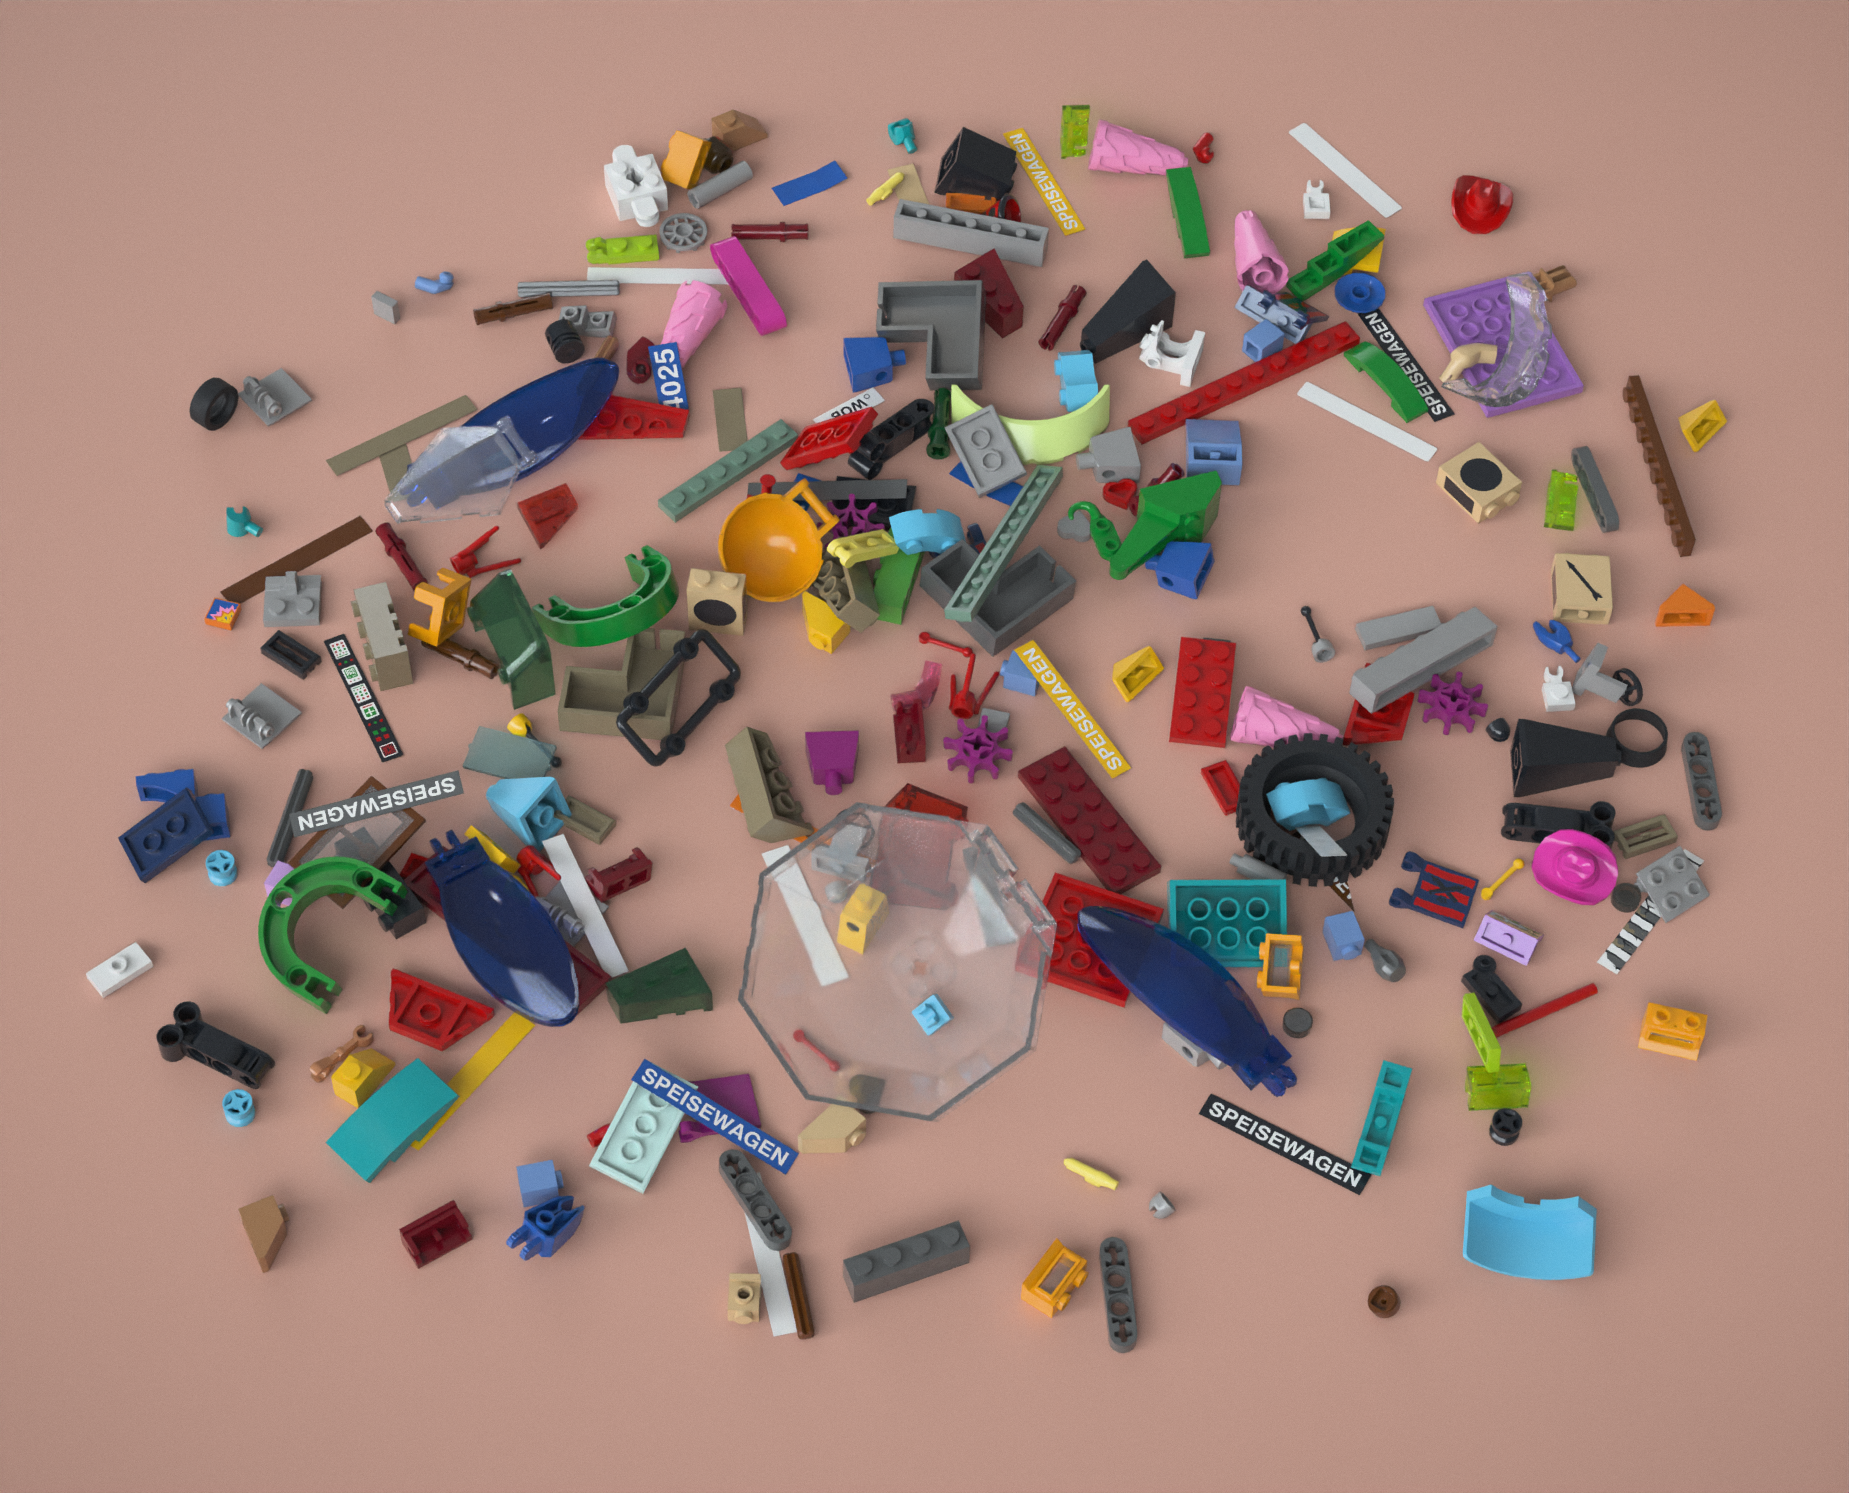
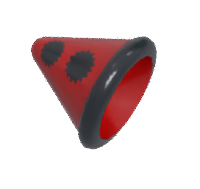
[980,194,1021,222]

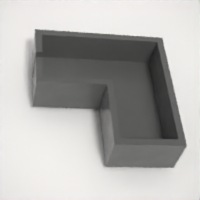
[876,280,986,391]
[920,539,1077,657]

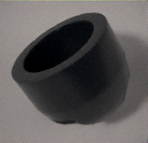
[1486,718,1510,742]

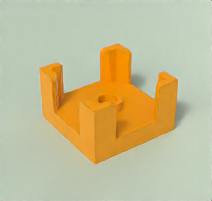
[408,568,472,647]

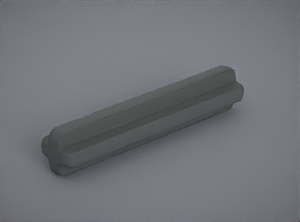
[1013,802,1081,864]

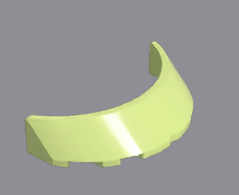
[951,385,1110,465]

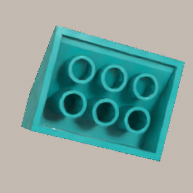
[1167,879,1288,968]

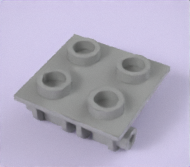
[238,368,312,427]
[222,683,302,749]
[1634,846,1710,923]
[531,881,609,947]

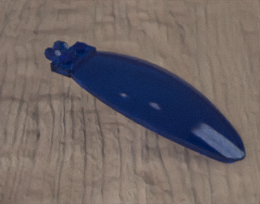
[397,358,619,509]
[424,829,580,1027]
[1077,906,1298,1097]

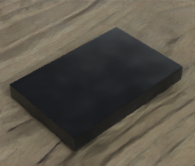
[830,476,916,531]

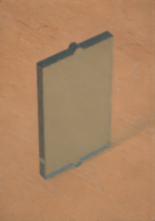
[463,726,557,779]

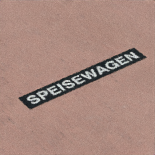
[1358,308,1455,422]
[1199,1094,1372,1195]

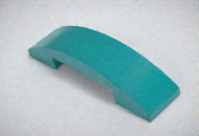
[1351,1060,1412,1176]

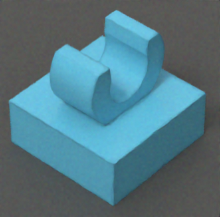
[912,994,954,1036]

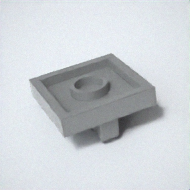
[263,571,322,627]

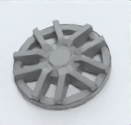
[659,213,707,253]

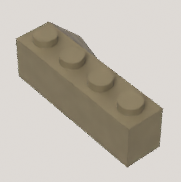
[812,537,880,633]
[725,727,814,843]

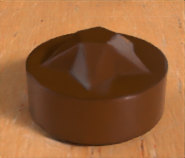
[1368,1285,1401,1318]

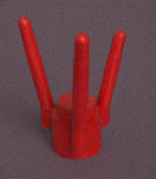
[450,526,521,578]
[948,653,999,719]
[516,845,561,898]

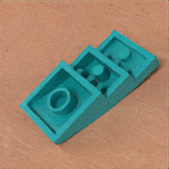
[326,1058,460,1183]

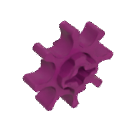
[817,494,885,550]
[1417,672,1488,735]
[943,715,1013,783]

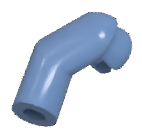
[415,271,454,294]

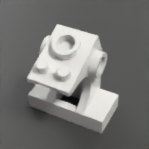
[1139,320,1205,387]

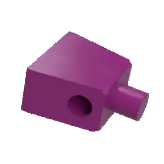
[805,730,859,795]

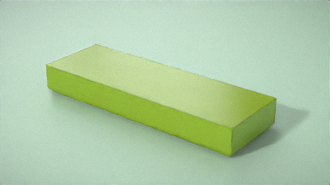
[1461,992,1501,1073]

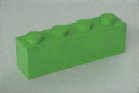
[873,527,925,625]

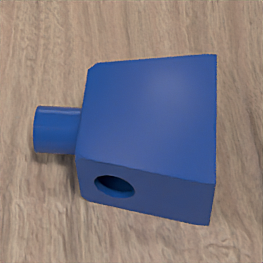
[843,337,906,393]
[1145,541,1215,599]

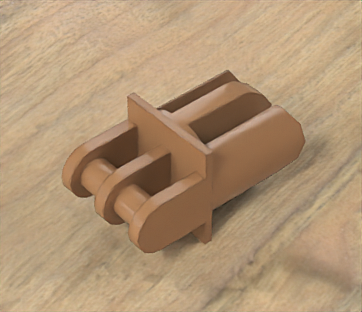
[1523,265,1577,303]

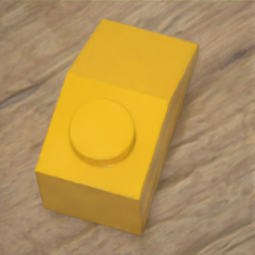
[802,591,850,654]
[331,1048,395,1108]

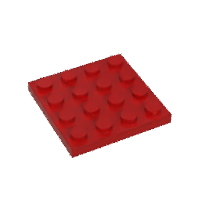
[1014,872,1164,1008]

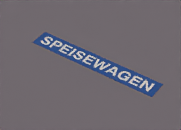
[631,1059,799,1175]

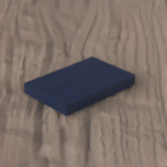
[118,787,214,883]

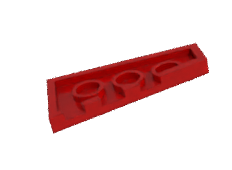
[573,390,690,440]

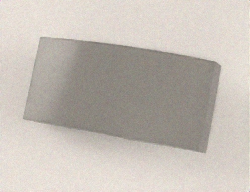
[559,305,617,338]

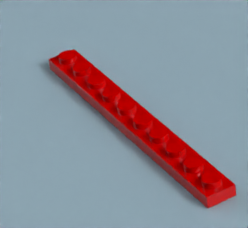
[1128,321,1360,445]

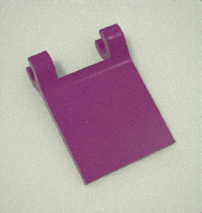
[678,1074,761,1143]

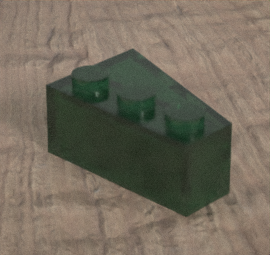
[606,947,713,1024]

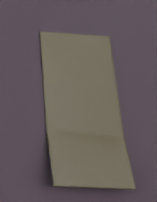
[713,388,747,452]
[379,444,422,503]

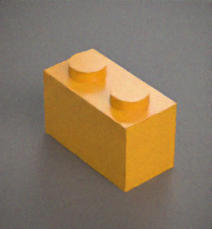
[661,130,712,189]

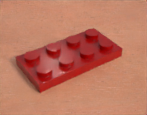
[780,406,878,470]
[1169,637,1236,748]

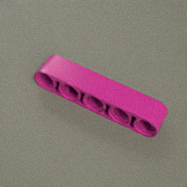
[710,236,787,336]

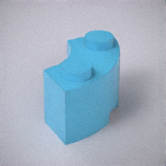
[1054,350,1098,412]
[889,509,966,556]
[1266,778,1351,831]

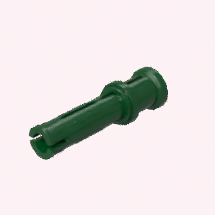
[926,388,951,460]

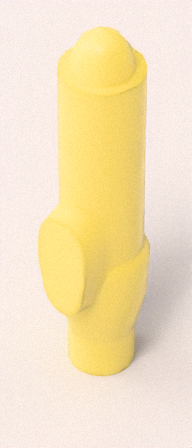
[866,172,904,206]
[1064,1157,1119,1190]

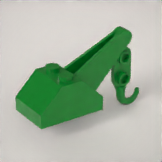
[1068,471,1222,580]

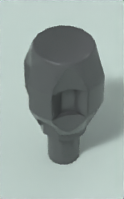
[1364,939,1406,982]

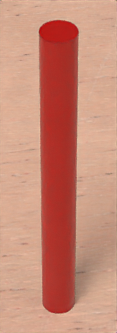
[1491,983,1598,1038]

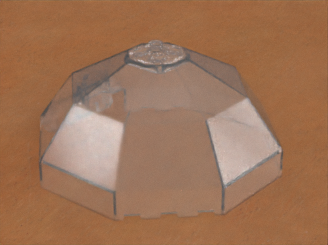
[738,802,1057,1122]

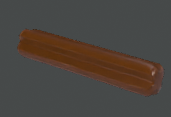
[782,1252,815,1340]

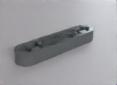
[1571,446,1619,533]
[1681,732,1722,831]
[719,1149,792,1251]
[1099,1237,1137,1353]

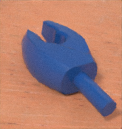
[1533,620,1581,663]

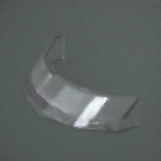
[1441,271,1552,407]

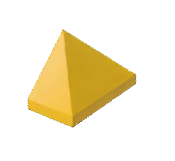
[1678,400,1727,452]
[1112,646,1164,702]

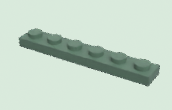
[658,419,798,523]

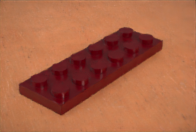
[1018,746,1161,894]

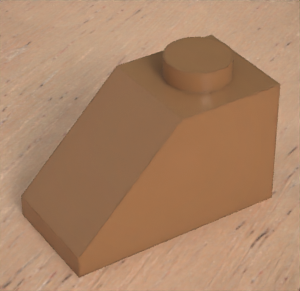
[711,109,768,151]
[238,1195,290,1273]

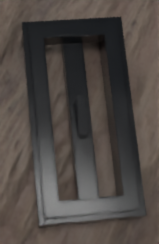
[260,630,322,680]

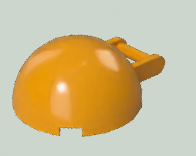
[718,478,840,602]

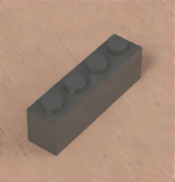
[843,1220,970,1303]

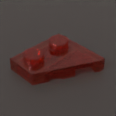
[517,483,578,549]

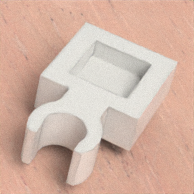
[1303,180,1330,219]
[1541,666,1576,712]

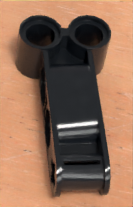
[848,399,935,480]
[1501,801,1616,849]
[156,1001,275,1089]

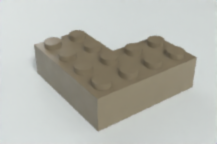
[557,628,685,740]

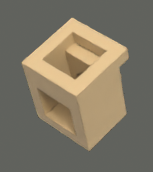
[727,1273,761,1324]

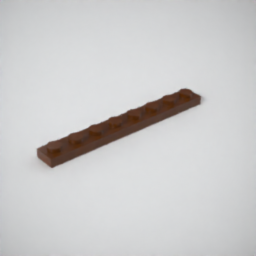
[1623,375,1696,557]

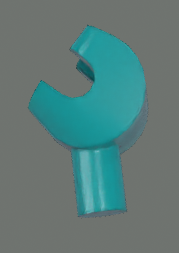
[888,118,917,154]
[226,506,263,537]

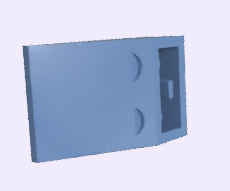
[1185,419,1242,485]

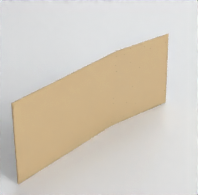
[887,164,930,205]

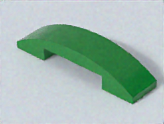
[1344,341,1428,423]

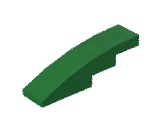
[1165,167,1210,259]
[1286,220,1384,301]

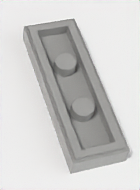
[1355,606,1441,650]

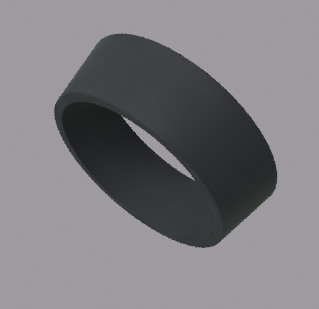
[1606,708,1668,768]

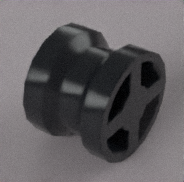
[1489,1108,1522,1146]

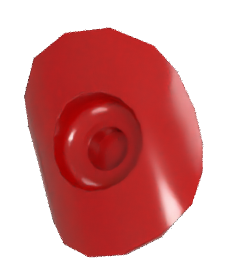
[1451,175,1514,234]

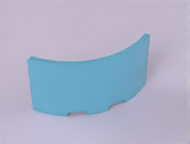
[1463,1185,1597,1280]

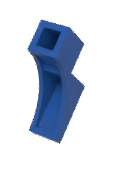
[136,769,230,841]

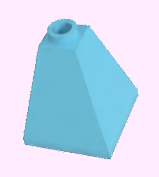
[486,777,572,852]

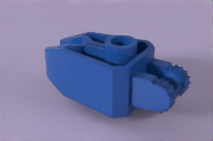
[506,1196,585,1261]

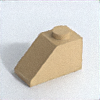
[798,1097,866,1154]

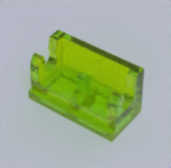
[1060,105,1090,159]
[1544,469,1578,531]
[1465,1063,1532,1111]

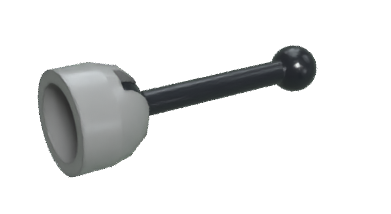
[1301,606,1335,663]

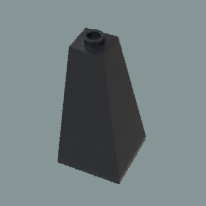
[1080,259,1176,364]
[1510,719,1621,797]

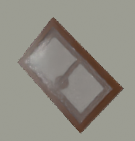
[288,776,426,909]

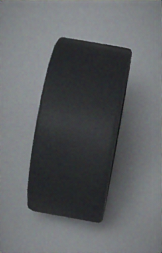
[189,377,239,431]

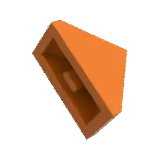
[1655,584,1715,627]

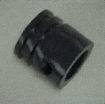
[545,319,585,364]

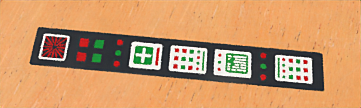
[324,634,403,762]

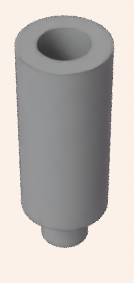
[1229,853,1287,880]

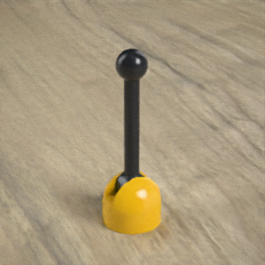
[507,713,562,768]

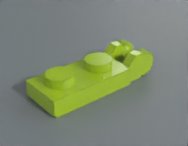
[586,234,659,265]

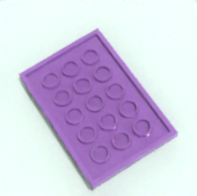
[1423,274,1584,418]

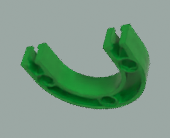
[532,545,679,647]
[258,856,408,1014]

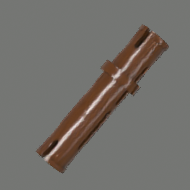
[473,292,553,325]
[421,639,500,679]

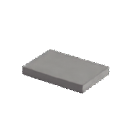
[944,404,1027,498]

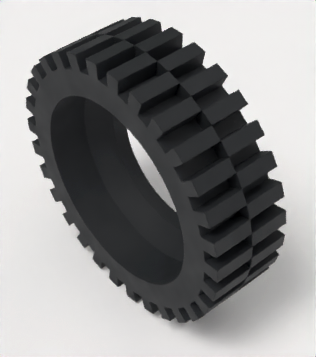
[1236,733,1394,887]

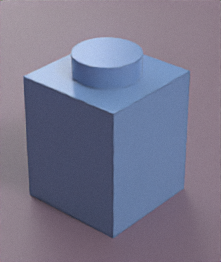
[1242,319,1285,362]
[1000,650,1040,697]
[1322,911,1365,961]
[516,1160,564,1207]

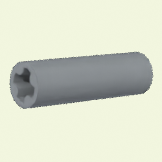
[687,161,753,209]

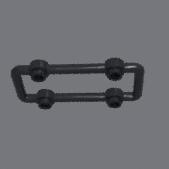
[616,629,741,767]

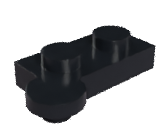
[1461,955,1522,1024]

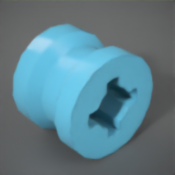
[206,850,237,886]
[222,1089,256,1127]

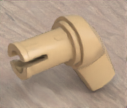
[1439,343,1497,387]

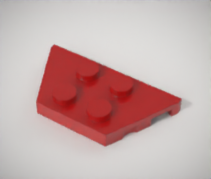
[1343,663,1415,746]
[389,968,495,1052]

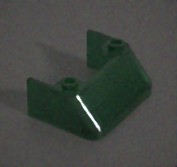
[467,569,556,710]

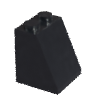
[934,127,1017,201]

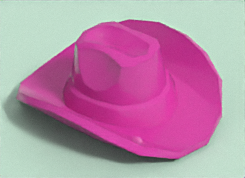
[1531,829,1618,905]

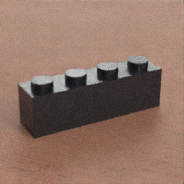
[334,827,426,939]

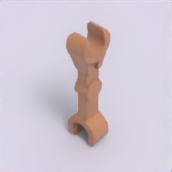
[310,1025,374,1083]

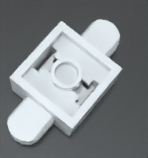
[604,145,668,227]

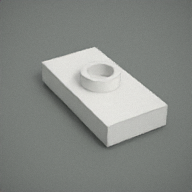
[86,942,153,998]

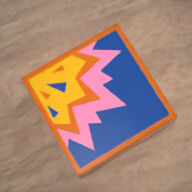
[204,598,242,630]

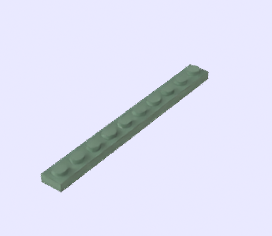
[944,465,1063,622]

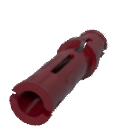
[731,222,809,242]
[1038,285,1087,351]
[375,522,428,592]

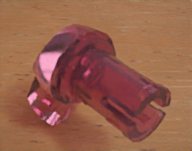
[890,660,943,711]

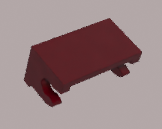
[893,698,926,764]
[585,847,653,903]
[399,1200,472,1269]

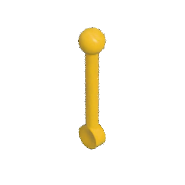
[1481,858,1524,900]

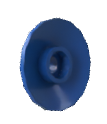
[1334,273,1385,313]

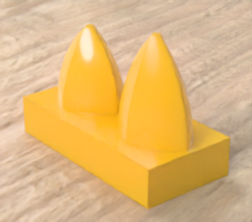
[462,825,521,880]

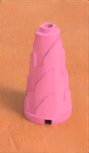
[1088,119,1188,176]
[1234,210,1289,294]
[660,280,727,369]
[1230,686,1343,748]

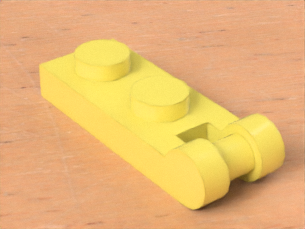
[827,529,899,568]

